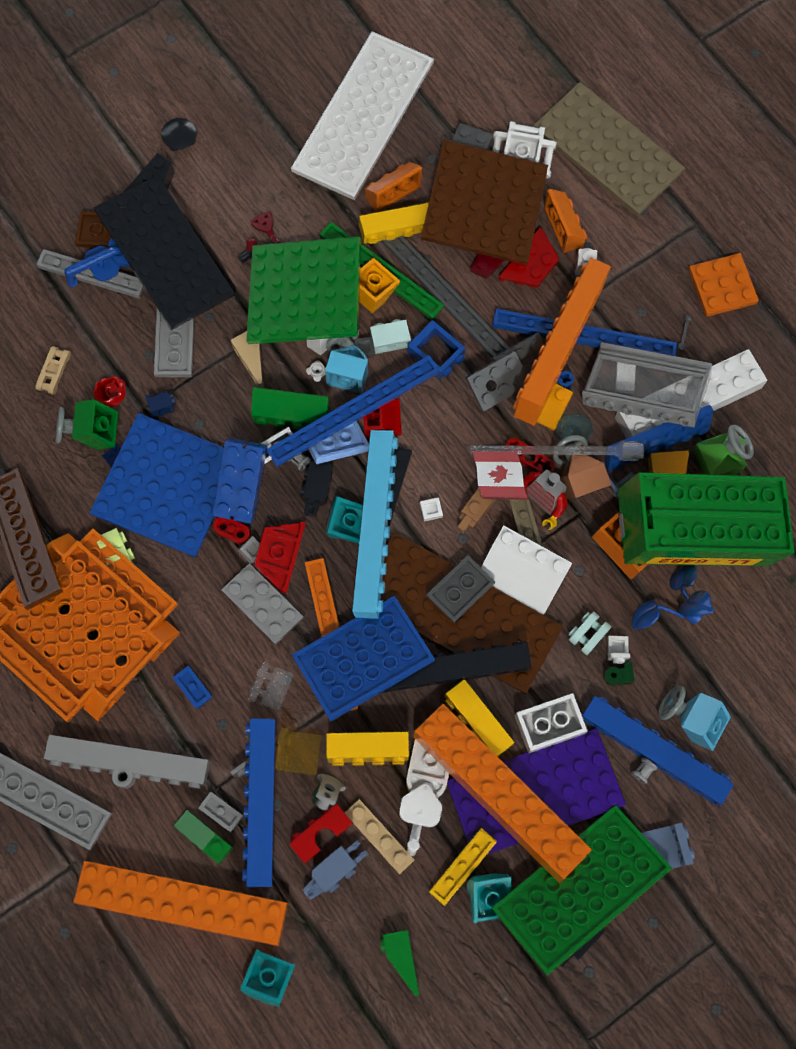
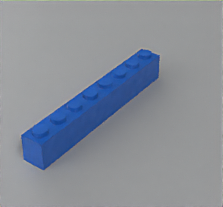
[582,696,734,806]
[242,719,275,887]

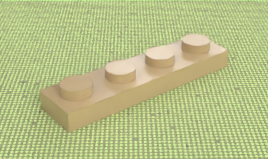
[345,799,414,875]

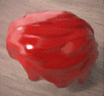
[93,375,126,407]

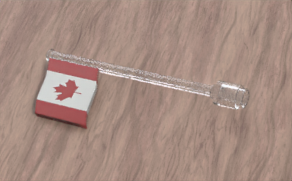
[468,441,644,500]

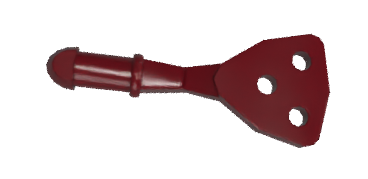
[251,212,281,244]

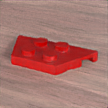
[498,227,559,288]
[253,522,306,594]

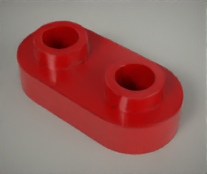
[213,517,250,544]

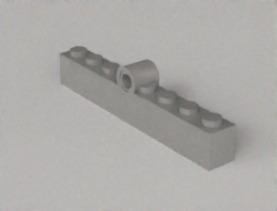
[44,735,210,789]

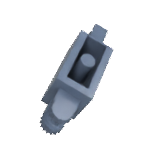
[303,840,369,900]

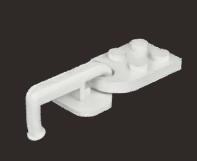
[399,740,449,856]

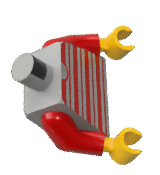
[523,470,568,530]

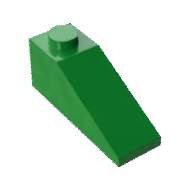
[174,810,234,865]
[380,930,419,996]

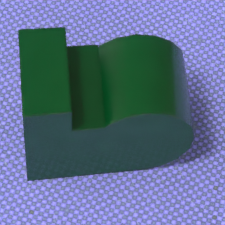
[604,662,635,686]

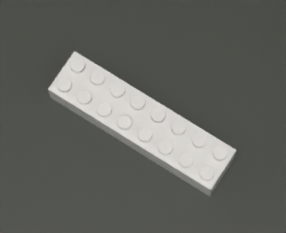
[615,349,767,439]

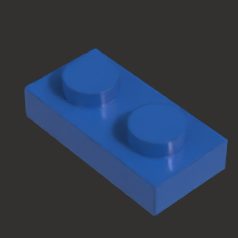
[173,665,213,709]

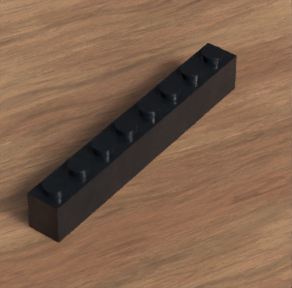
[381,641,532,693]

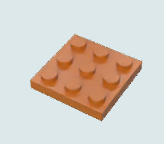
[688,253,759,317]

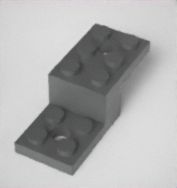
[465,333,545,412]

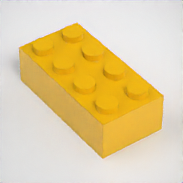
[327,732,409,766]

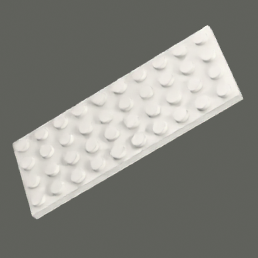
[291,32,434,200]

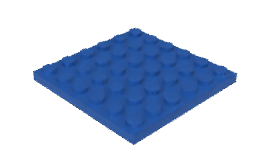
[90,413,224,558]

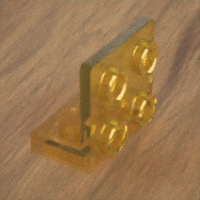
[275,728,321,776]

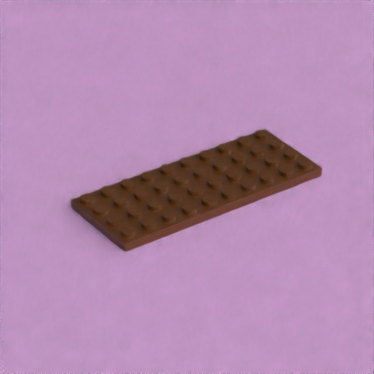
[381,532,563,695]

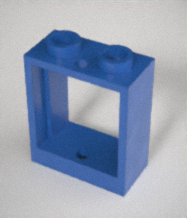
[407,320,465,380]

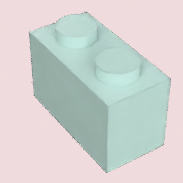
[370,319,411,354]

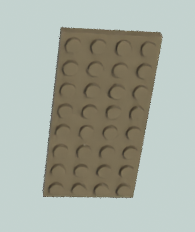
[533,82,685,217]

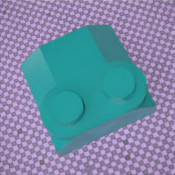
[326,497,363,544]
[467,873,511,923]
[240,949,295,1006]

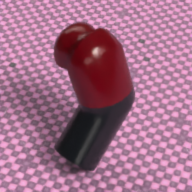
[238,238,258,263]

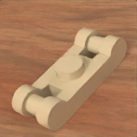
[36,346,71,395]

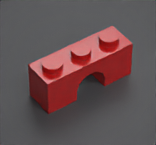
[289,804,353,864]

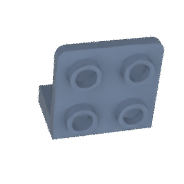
[641,823,695,869]

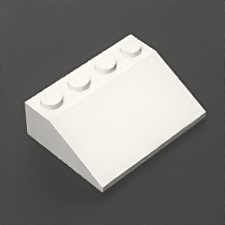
[481,526,572,615]

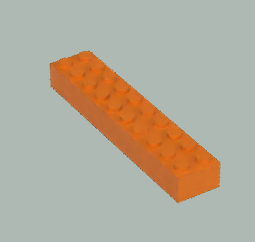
[513,258,611,426]
[413,704,592,883]
[73,861,289,946]

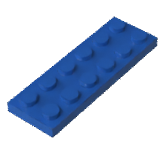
[605,405,714,472]

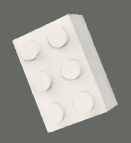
[515,693,587,753]

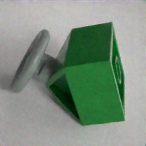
[55,399,118,450]

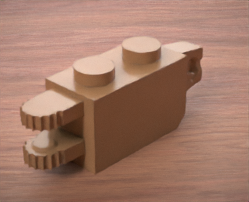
[457,488,497,534]

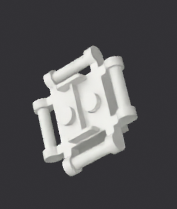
[492,121,557,178]

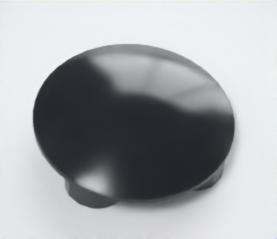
[161,118,196,151]

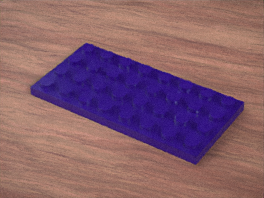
[447,728,626,854]

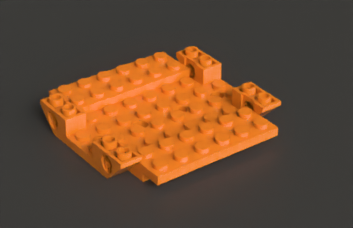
[0,529,180,722]

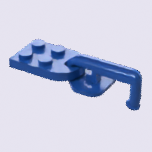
[64,238,130,287]

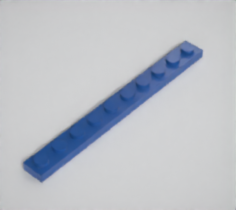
[492,309,677,356]
[266,355,440,467]

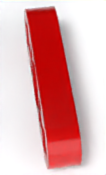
[505,438,555,473]

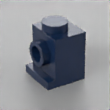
[145,392,176,419]

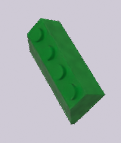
[251,387,330,430]

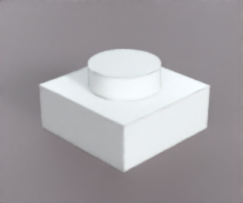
[420,498,443,521]

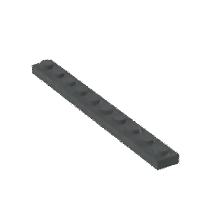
[381,236,509,358]

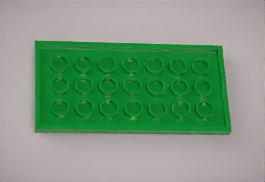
[492,805,672,976]

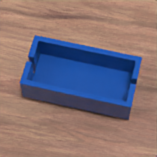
[213,438,267,524]

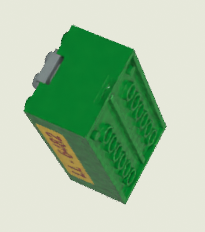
[618,473,794,567]

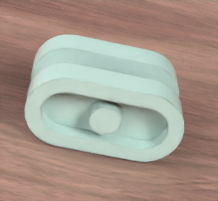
[568,611,612,655]

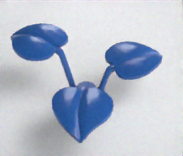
[632,565,714,631]

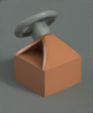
[553,435,611,499]

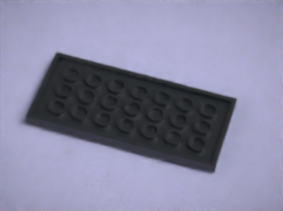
[94,175,235,330]

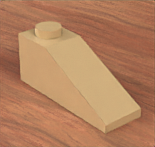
[230,331,264,388]

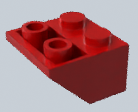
[363,398,402,438]

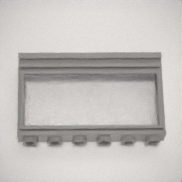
[582,342,712,427]

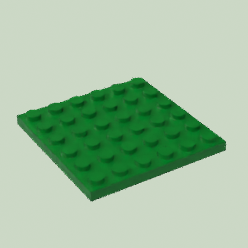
[246,236,361,344]

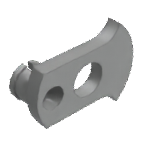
[316,774,346,810]

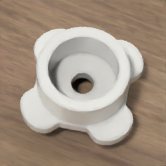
[306,361,326,382]

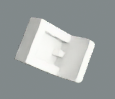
[608,636,630,664]

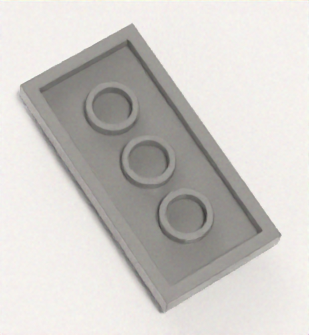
[154,309,194,377]
[222,563,304,645]

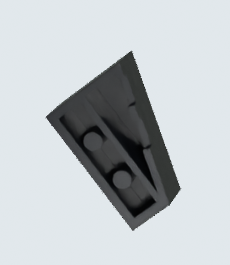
[123,153,175,192]

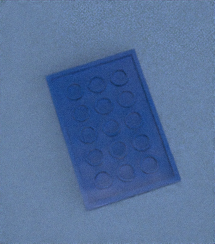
[292,596,435,722]

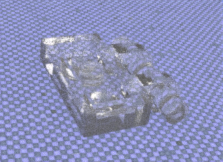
[248,662,294,712]

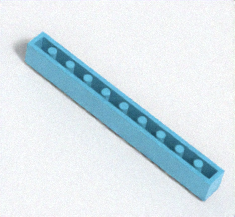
[352,430,398,619]

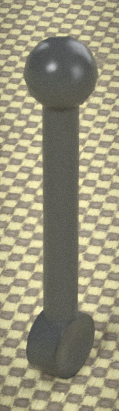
[677,315,692,351]

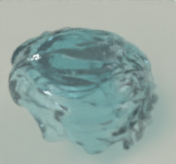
[556,414,593,445]

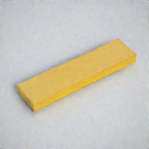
[429,828,497,906]

